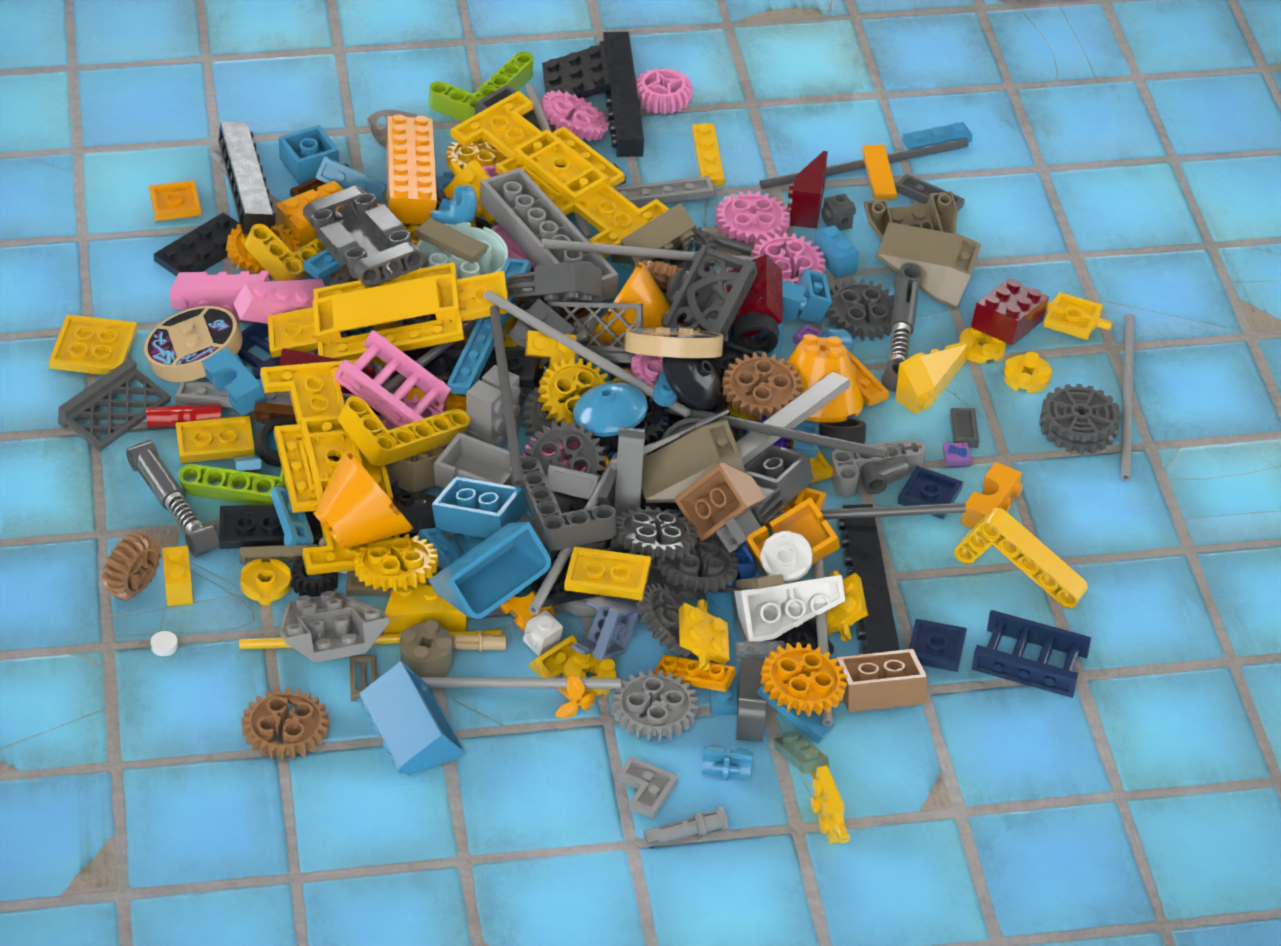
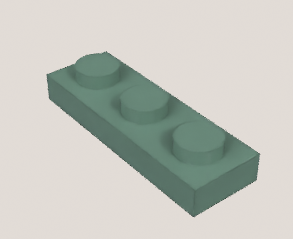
[773,732,829,774]

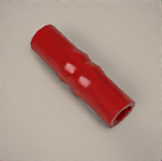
[146,404,221,428]

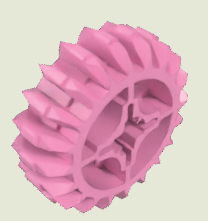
[636,67,693,116]

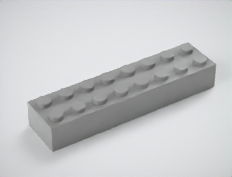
[480,168,619,310]

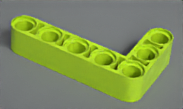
[429,52,533,122]
[179,450,310,505]

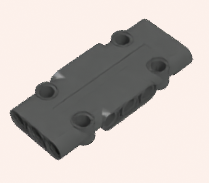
[303,186,425,287]

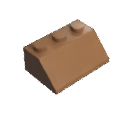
[674,463,765,542]
[836,649,927,712]

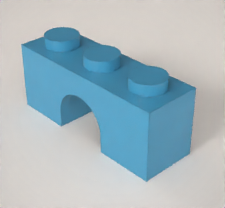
[201,347,267,416]

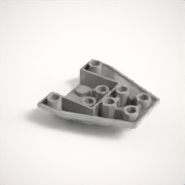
[279,591,389,663]

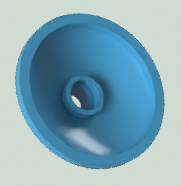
[573,382,648,437]

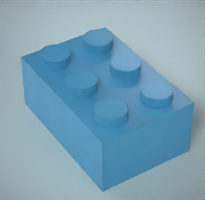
[432,476,527,539]

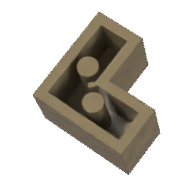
[385,448,444,492]

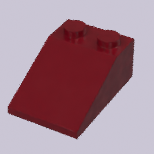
[787,151,828,229]

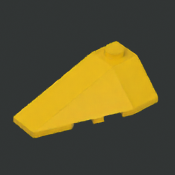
[895,341,968,415]

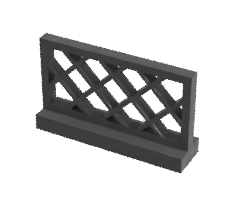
[547,301,643,363]
[58,358,171,451]

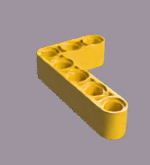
[244,224,326,281]
[338,396,471,466]
[954,507,1088,608]

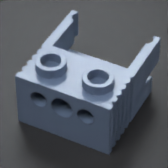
[571,596,639,661]

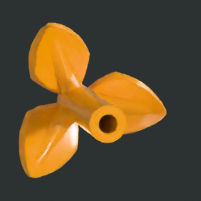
[555,675,596,718]

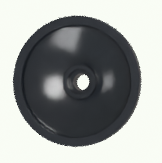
[663,357,722,411]
[392,492,437,538]

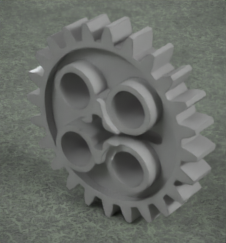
[612,669,698,742]

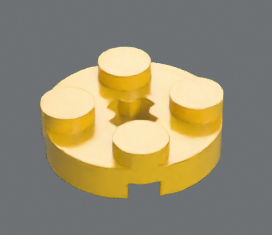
[959,325,1006,363]
[1004,351,1052,393]
[240,558,292,606]
[563,651,616,697]

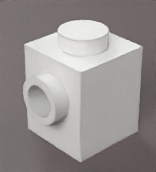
[523,610,563,657]

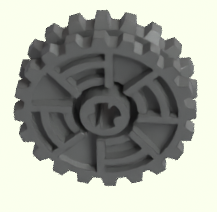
[1039,384,1121,454]

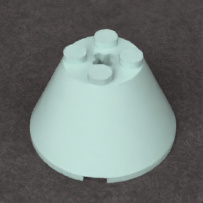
[416,222,508,279]

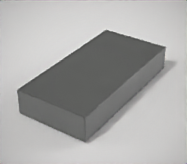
[950,408,979,448]

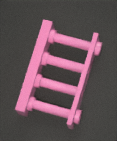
[334,330,451,427]

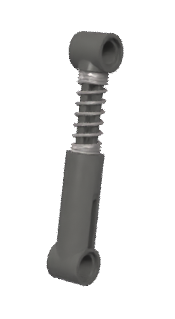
[881,262,923,392]
[126,440,219,557]

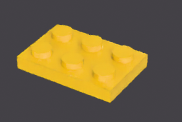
[176,416,255,463]
[564,547,651,601]

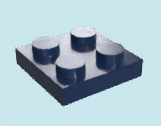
[897,466,963,519]
[909,619,967,672]

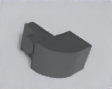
[716,510,761,553]

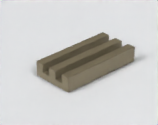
[350,655,377,701]

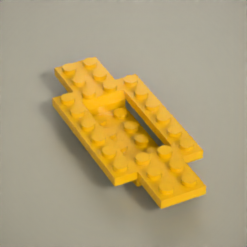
[268,262,509,360]

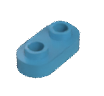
[652,370,678,407]

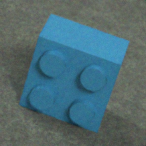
[278,125,339,184]

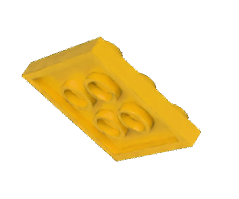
[49,314,138,375]

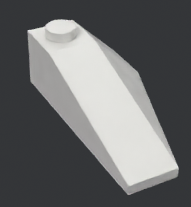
[734,575,846,643]

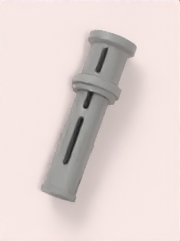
[643,806,728,847]

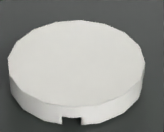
[760,531,813,583]

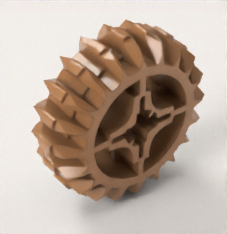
[102,531,161,601]

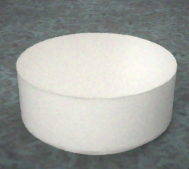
[151,631,178,657]

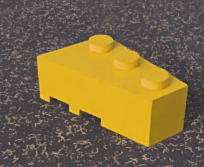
[384,583,470,634]

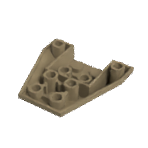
[864,191,958,241]
[876,222,981,309]
[642,419,745,503]

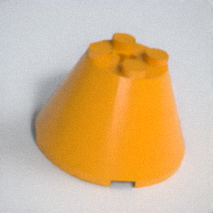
[588,261,671,343]
[785,334,864,423]
[313,449,413,550]

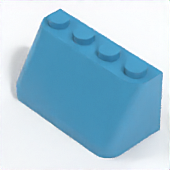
[428,522,551,619]
[359,661,465,775]

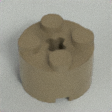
[400,620,453,677]

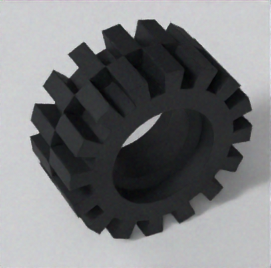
[291,557,338,597]

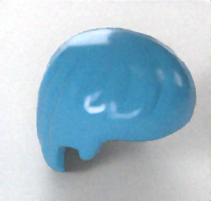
[431,185,477,225]

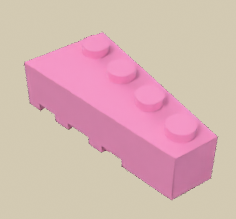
[170,271,269,323]
[234,279,325,324]

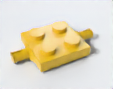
[443,160,497,225]
[1043,292,1113,340]
[826,571,868,642]
[679,600,729,671]
[810,765,850,844]

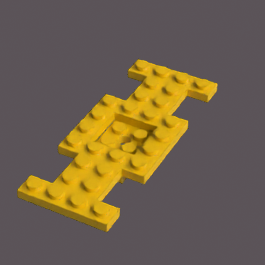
[450,91,669,258]
[260,359,393,575]

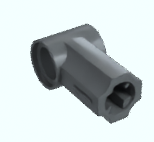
[860,454,912,494]

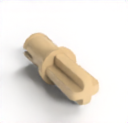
[453,632,506,653]

